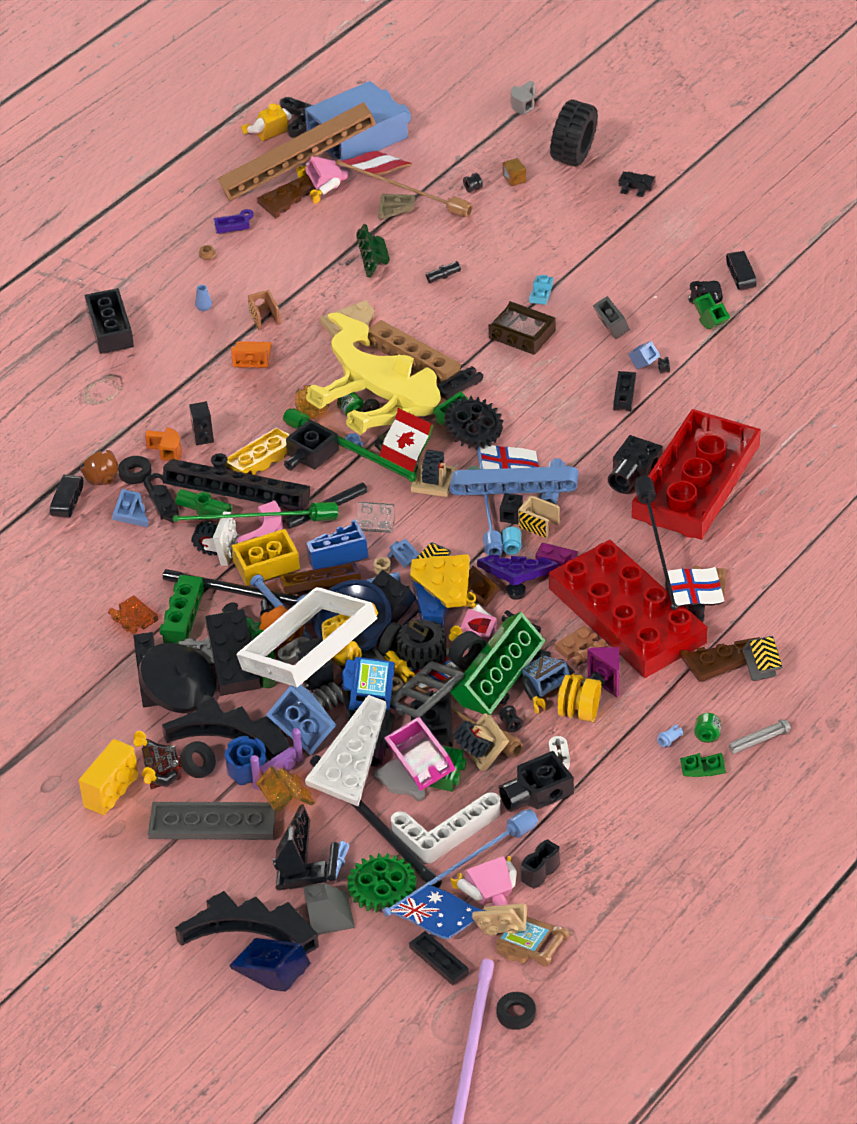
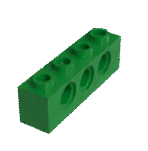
[160,575,204,644]

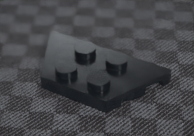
[410,682,453,747]

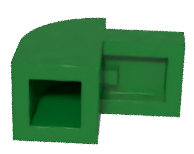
[693,293,730,329]

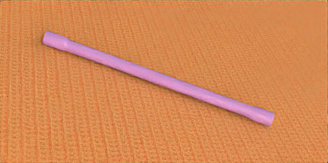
[451,959,494,1124]

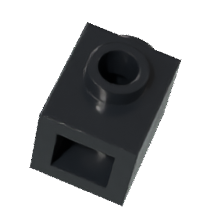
[499,493,523,524]

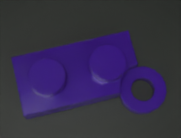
[214,209,254,234]

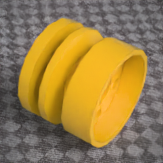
[557,675,601,722]

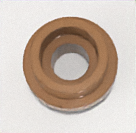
[199,245,216,260]

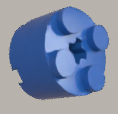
[224,736,267,785]

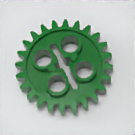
[347,853,416,913]

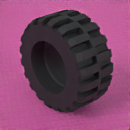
[550,99,598,166]

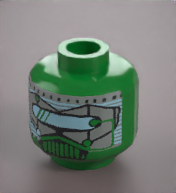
[337,392,364,416]
[694,713,721,743]

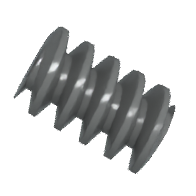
[310,682,345,710]

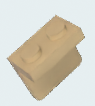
[472,904,527,936]

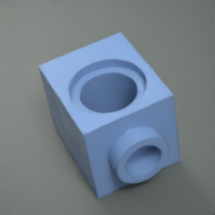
[628,341,660,369]

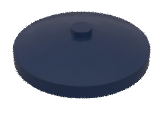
[314,580,391,652]

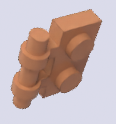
[555,625,607,665]

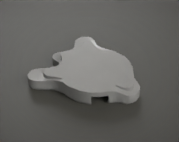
[374,759,433,801]

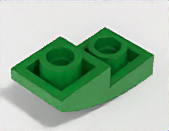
[680,753,726,777]

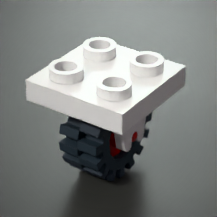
[191,512,239,566]

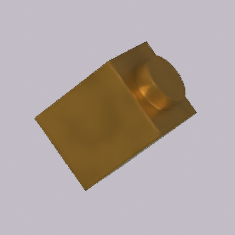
[503,158,526,186]

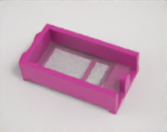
[385,717,455,791]

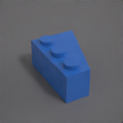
[306,519,369,569]

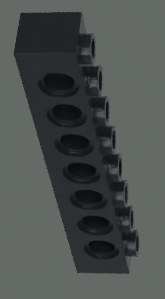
[163,459,310,511]

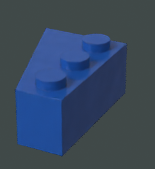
[412,580,448,628]

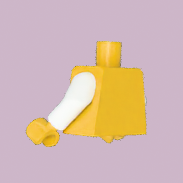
[241,103,291,142]

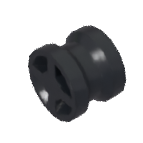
[463,173,483,193]

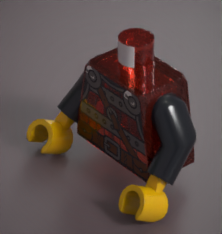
[133,731,182,789]

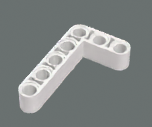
[391,792,501,863]

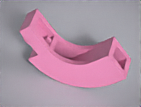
[236,501,283,543]

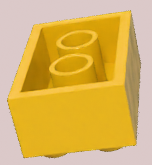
[231,529,300,586]
[79,739,139,816]

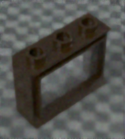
[488,301,556,355]

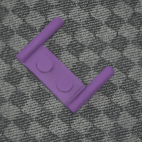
[250,728,303,790]

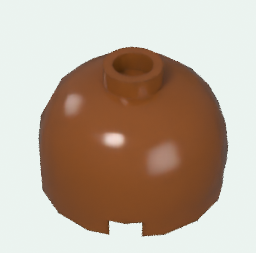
[80,450,118,485]

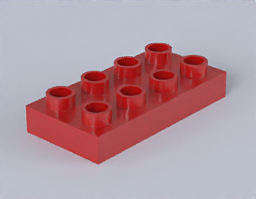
[632,409,761,540]
[549,539,708,678]

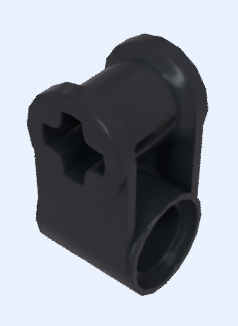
[688,280,723,304]

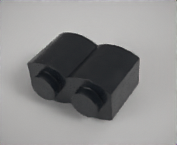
[521,839,560,889]

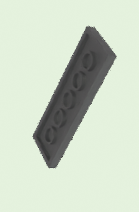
[148,802,277,840]

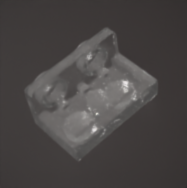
[356,502,395,533]

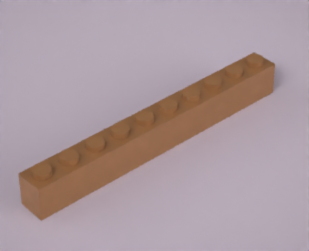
[217,102,376,201]

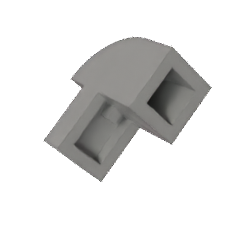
[511,81,535,116]

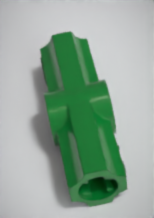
[175,489,233,516]

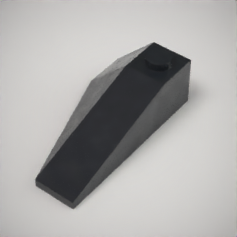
[273,804,310,878]

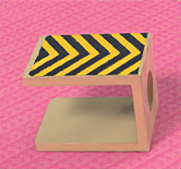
[518,495,560,538]

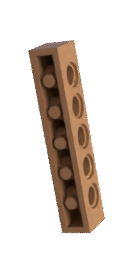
[368,320,461,384]

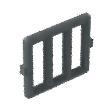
[390,661,465,718]

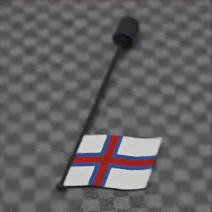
[635,476,724,610]

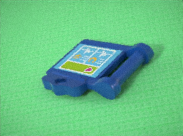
[341,657,394,711]

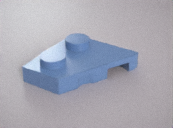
[112,489,148,527]

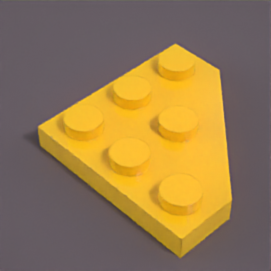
[410,554,470,608]

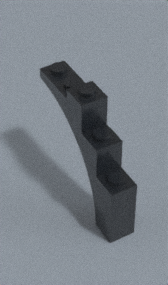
[162,698,291,760]
[175,891,319,958]

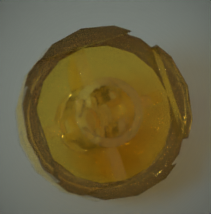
[294,385,330,419]

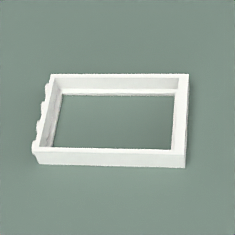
[236,587,377,687]

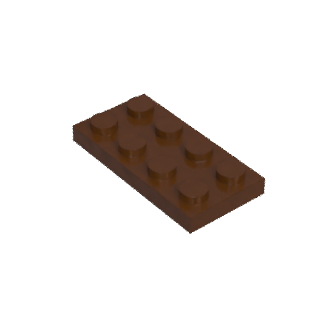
[280,562,361,595]

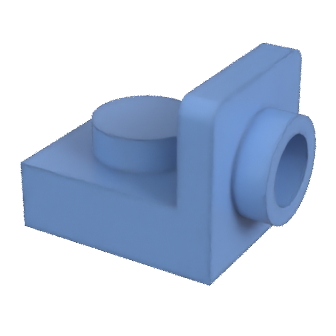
[387,538,419,568]

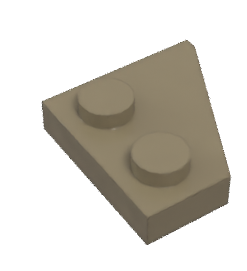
[378,194,415,219]

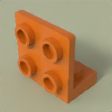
[231,341,272,368]

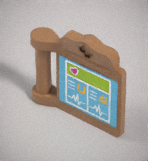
[496,916,570,966]

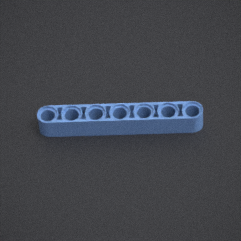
[449,466,579,495]

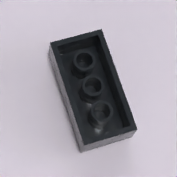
[84,288,134,354]
[205,609,259,696]

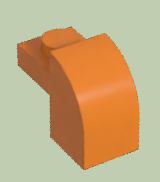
[145,427,182,461]

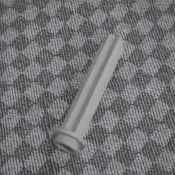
[729,719,791,754]

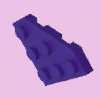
[477,555,558,585]

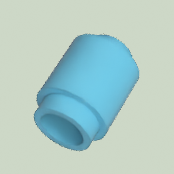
[502,527,522,555]

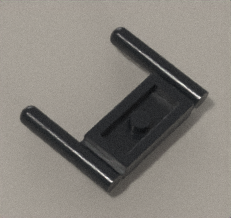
[275,842,339,890]

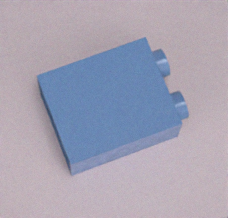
[305,81,411,161]

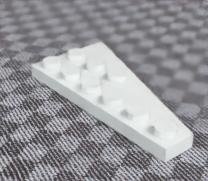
[305,695,387,807]

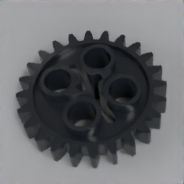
[444,396,503,450]

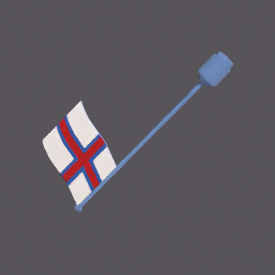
[477,444,539,556]

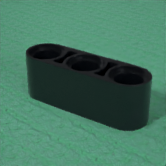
[726,251,756,290]
[50,474,84,518]

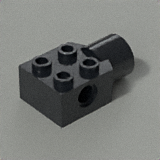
[607,435,663,494]
[499,751,574,812]

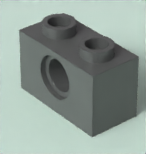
[593,296,630,339]

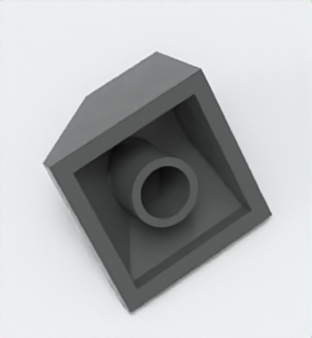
[303,883,355,935]

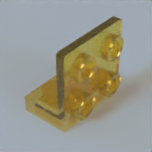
[256,766,315,812]

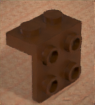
[467,566,501,606]

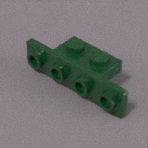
[356,224,390,278]

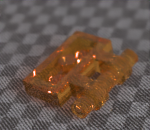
[108,595,158,634]

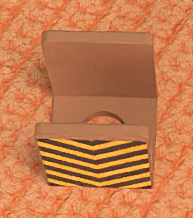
[247,290,280,330]

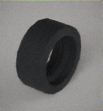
[448,631,486,670]

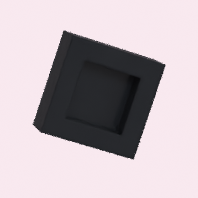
[405,619,429,642]

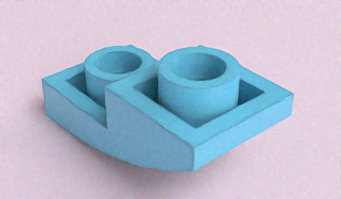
[529,275,554,305]

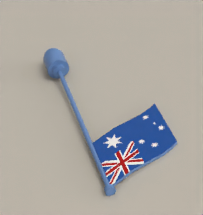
[383,809,538,939]

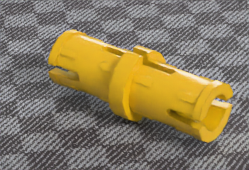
[384,651,415,683]

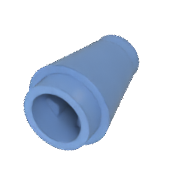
[195,285,212,311]

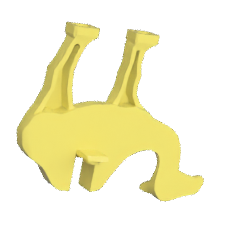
[306,313,441,435]

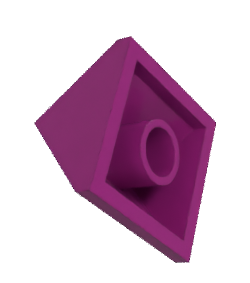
[588,647,619,698]

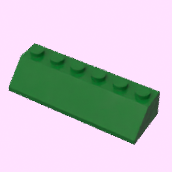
[450,612,546,715]

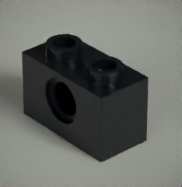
[189,401,214,446]

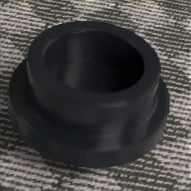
[506,583,526,600]

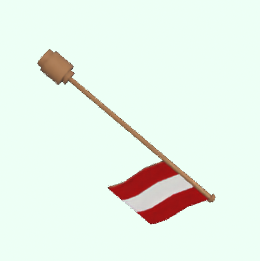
[336,151,473,217]

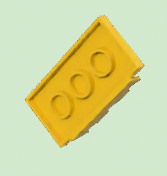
[226,428,290,475]

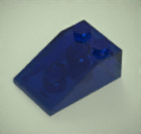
[229,938,311,992]

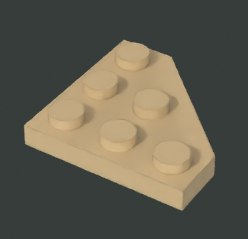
[320,300,374,348]

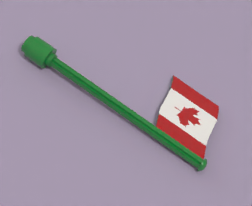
[283,408,432,482]

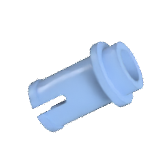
[657,725,683,747]

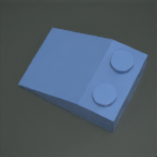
[266,685,336,755]

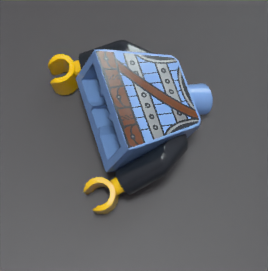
[522,656,584,714]

